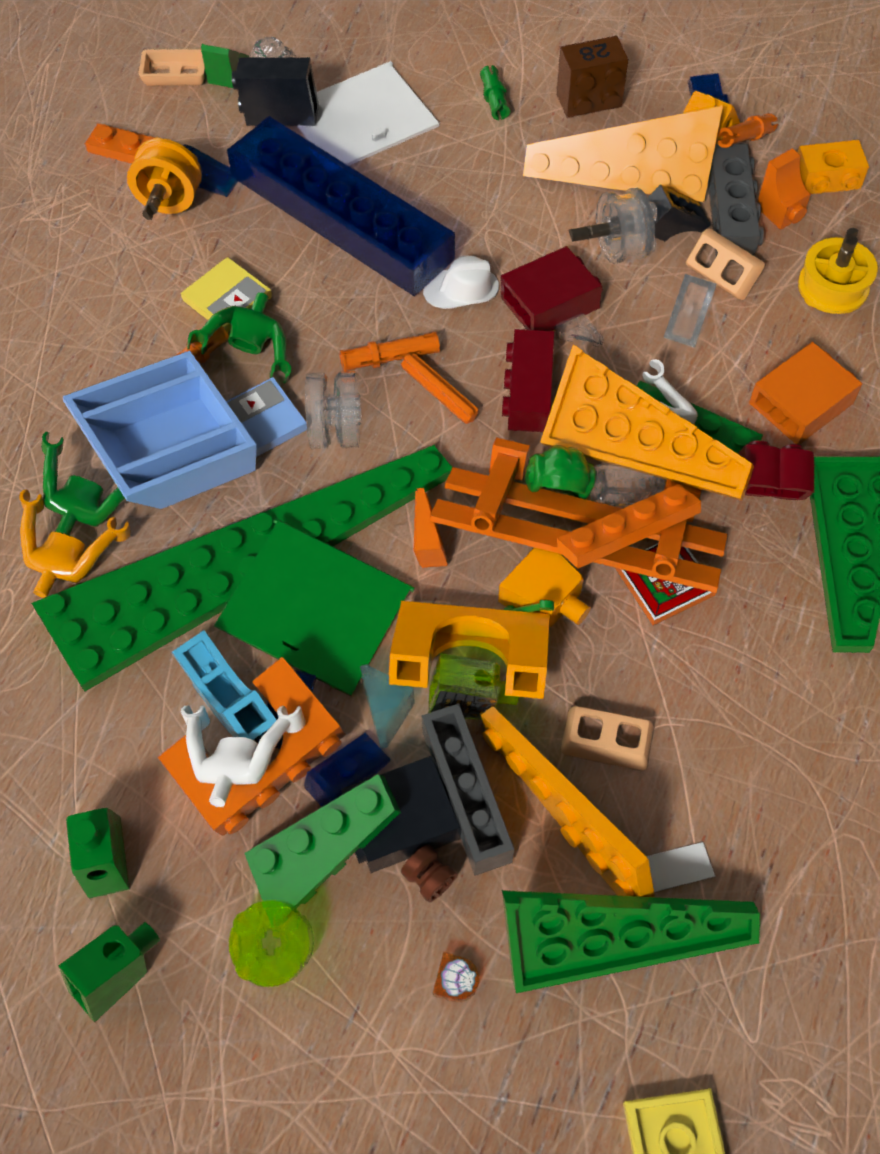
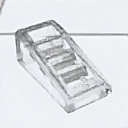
[590,464,665,506]

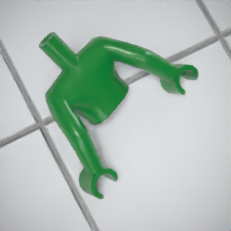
[187,292,291,384]
[41,432,125,535]

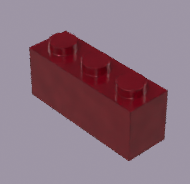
[502,329,554,433]

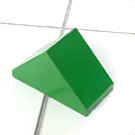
[201,44,249,88]

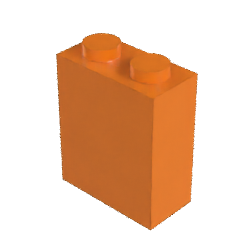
[749,341,863,445]

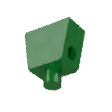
[66,808,130,899]
[58,922,160,1023]

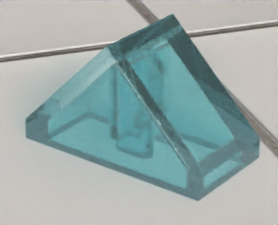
[360,664,415,749]

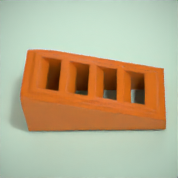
[413,488,448,568]

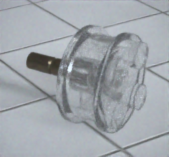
[568,187,657,264]

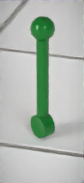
[504,600,554,612]

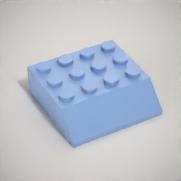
[63,351,256,509]

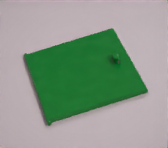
[214,518,415,696]

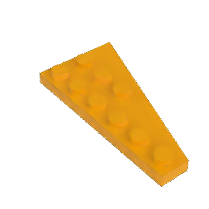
[481,706,655,897]

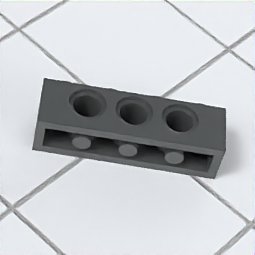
[708,144,764,257]
[421,704,514,876]

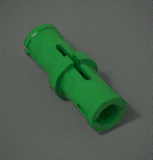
[480,65,510,120]

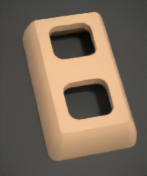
[139,49,205,86]
[686,228,765,300]
[561,705,654,771]

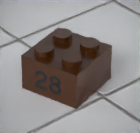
[556,36,629,118]

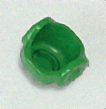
[525,445,597,499]

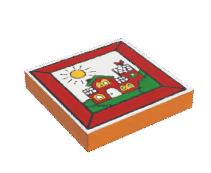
[615,543,716,626]

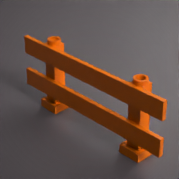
[429,437,728,593]

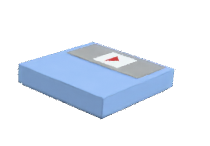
[226,377,308,457]

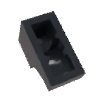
[634,184,711,242]

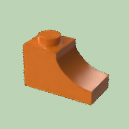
[757,148,811,230]

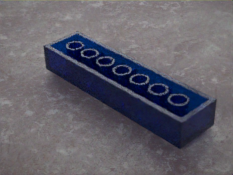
[227,116,455,297]

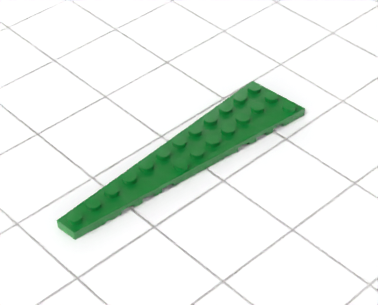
[31,445,453,692]

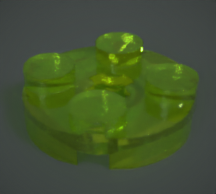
[229,899,314,987]

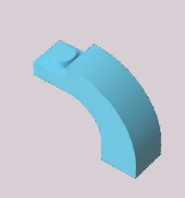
[171,630,276,740]

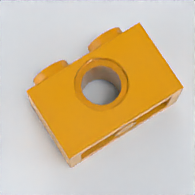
[797,140,869,194]

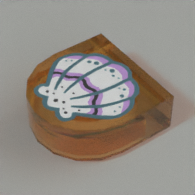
[432,952,479,1002]

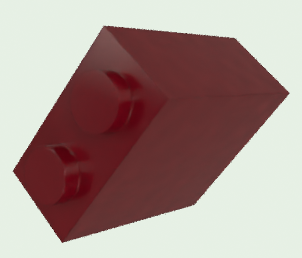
[501,246,603,331]

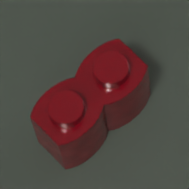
[737,441,814,500]

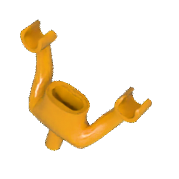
[19,489,131,598]

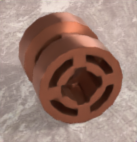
[401,844,458,903]

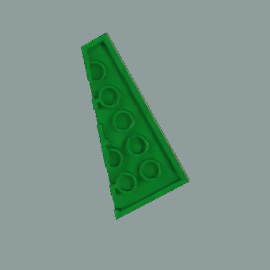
[810,457,880,653]
[502,890,760,993]

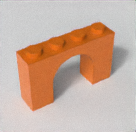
[158,657,346,836]

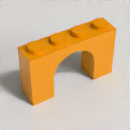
[389,601,550,699]

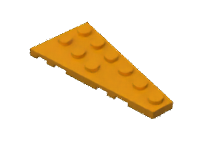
[523,105,723,202]
[540,344,754,501]

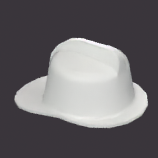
[423,255,499,309]

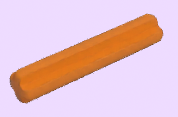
[401,353,479,424]

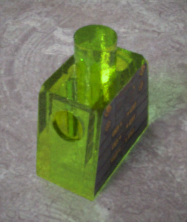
[428,653,519,719]

